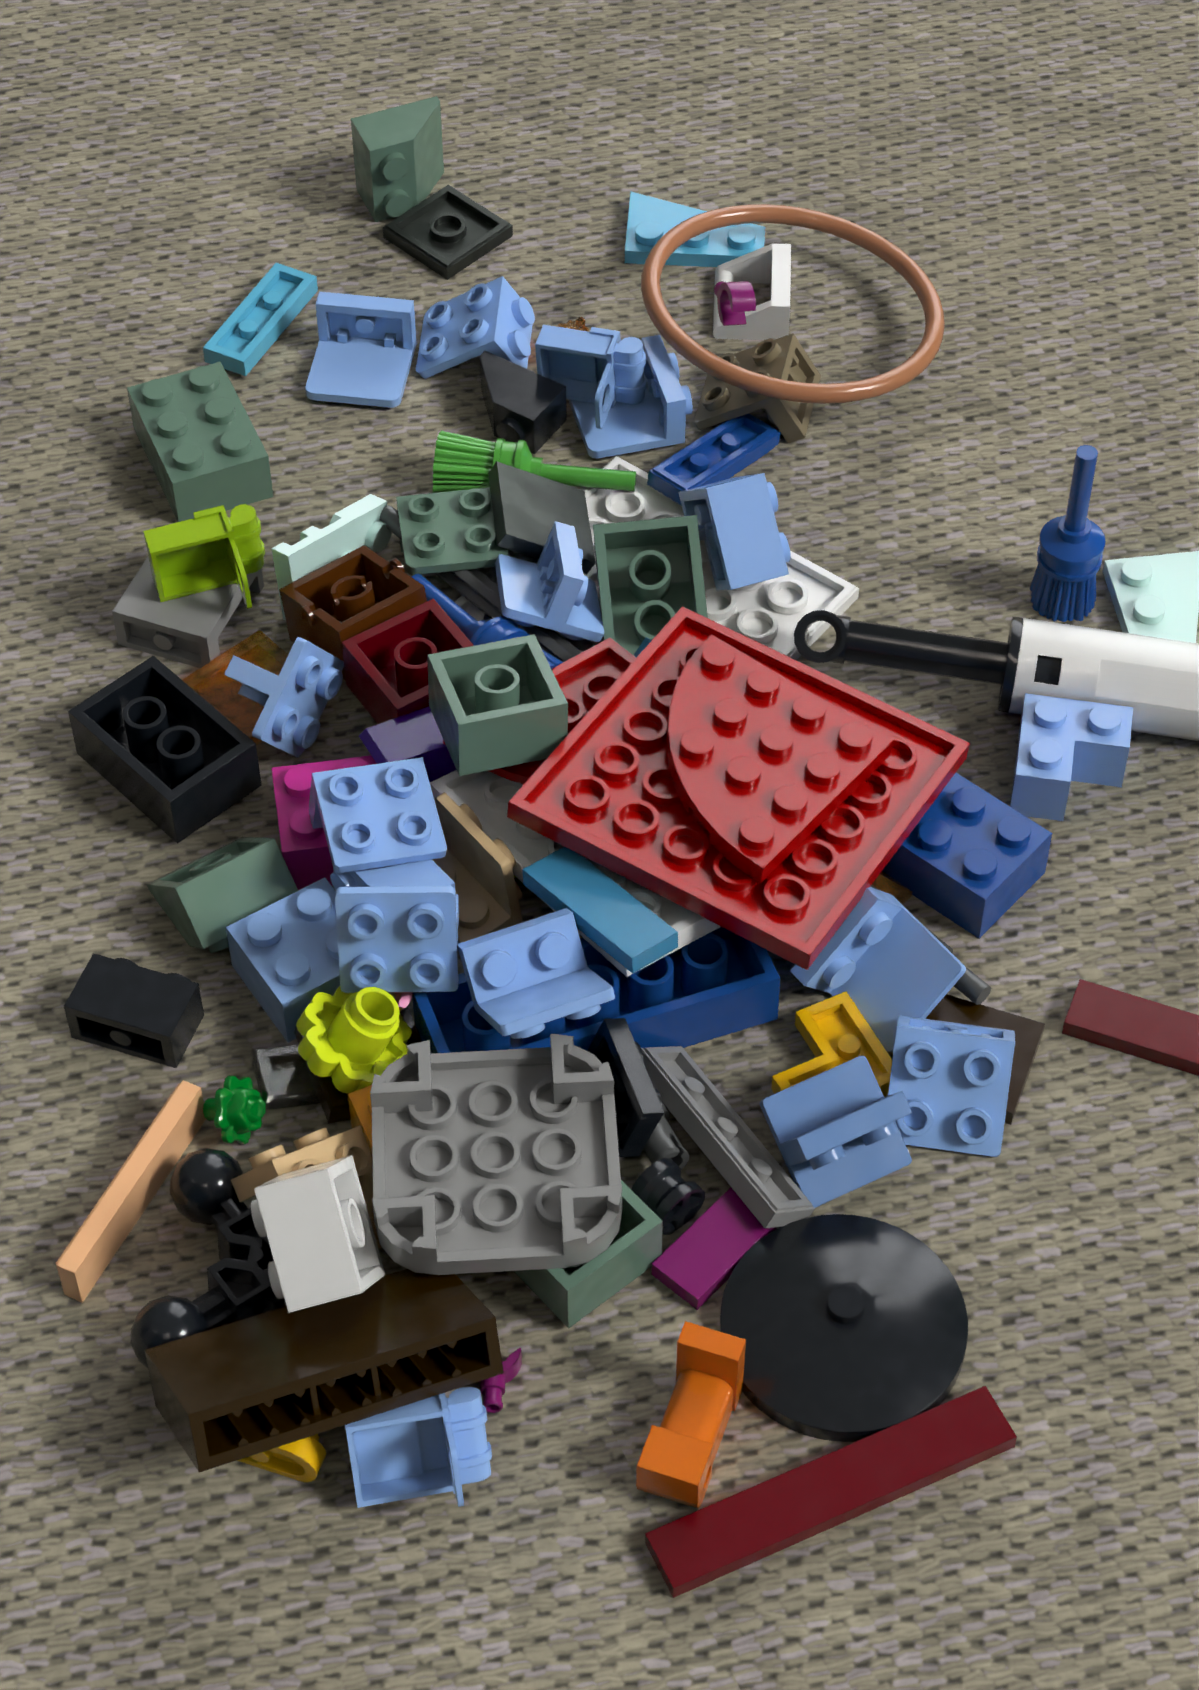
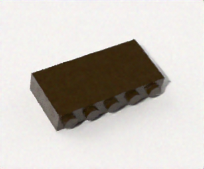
[145,1269,504,1473]

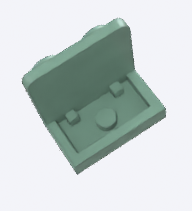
[396,487,508,575]

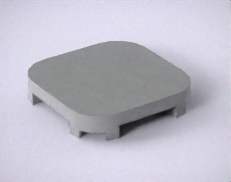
[370,1034,622,1275]

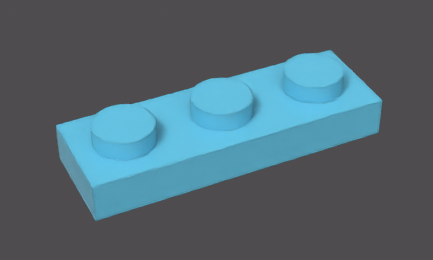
[203,263,318,376]

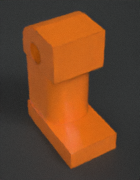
[636,1321,746,1508]

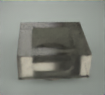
[252,1044,320,1110]

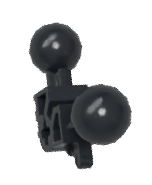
[130,1148,286,1368]

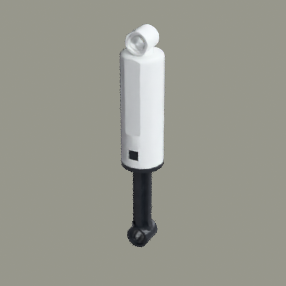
[794,610,1199,741]

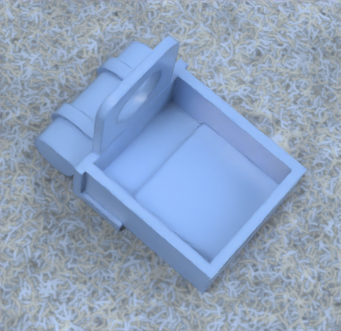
[535,324,647,429]
[345,1387,492,1508]

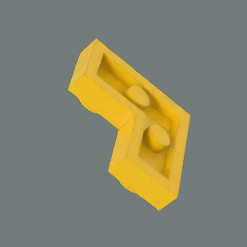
[771,991,892,1097]

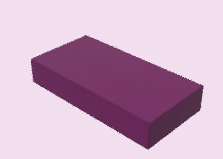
[651,1187,777,1310]

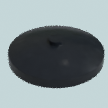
[720,1214,968,1442]

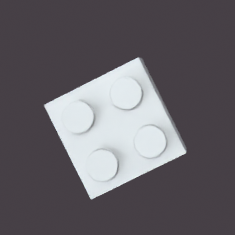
[251,1155,385,1313]

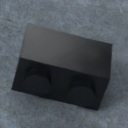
[64,953,204,1068]

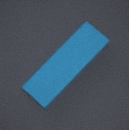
[522,847,678,974]

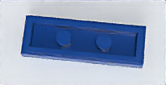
[647,413,781,506]

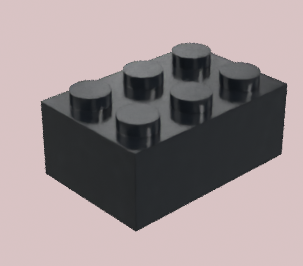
[68,656,262,844]

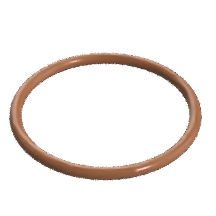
[641,204,945,404]

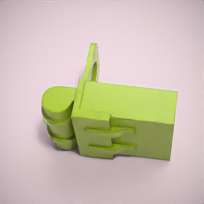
[143,504,265,609]

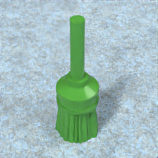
[433,430,636,493]

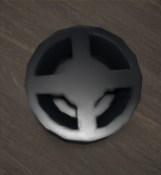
[631,1158,705,1235]

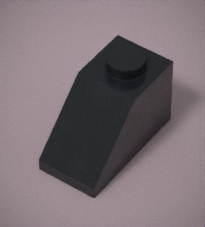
[480,351,567,454]

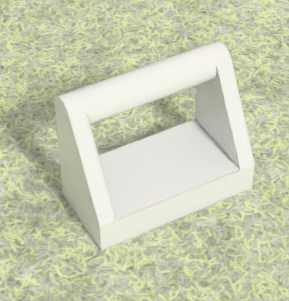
[713,243,791,340]

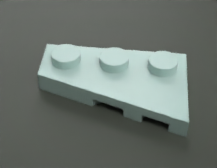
[271,494,391,621]
[1103,551,1199,643]

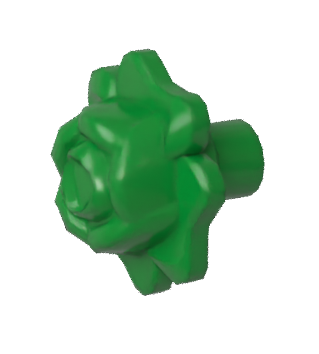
[203,1075,266,1144]

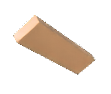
[56,1080,206,1303]

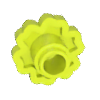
[296,986,412,1093]

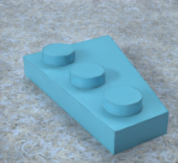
[625,191,765,267]

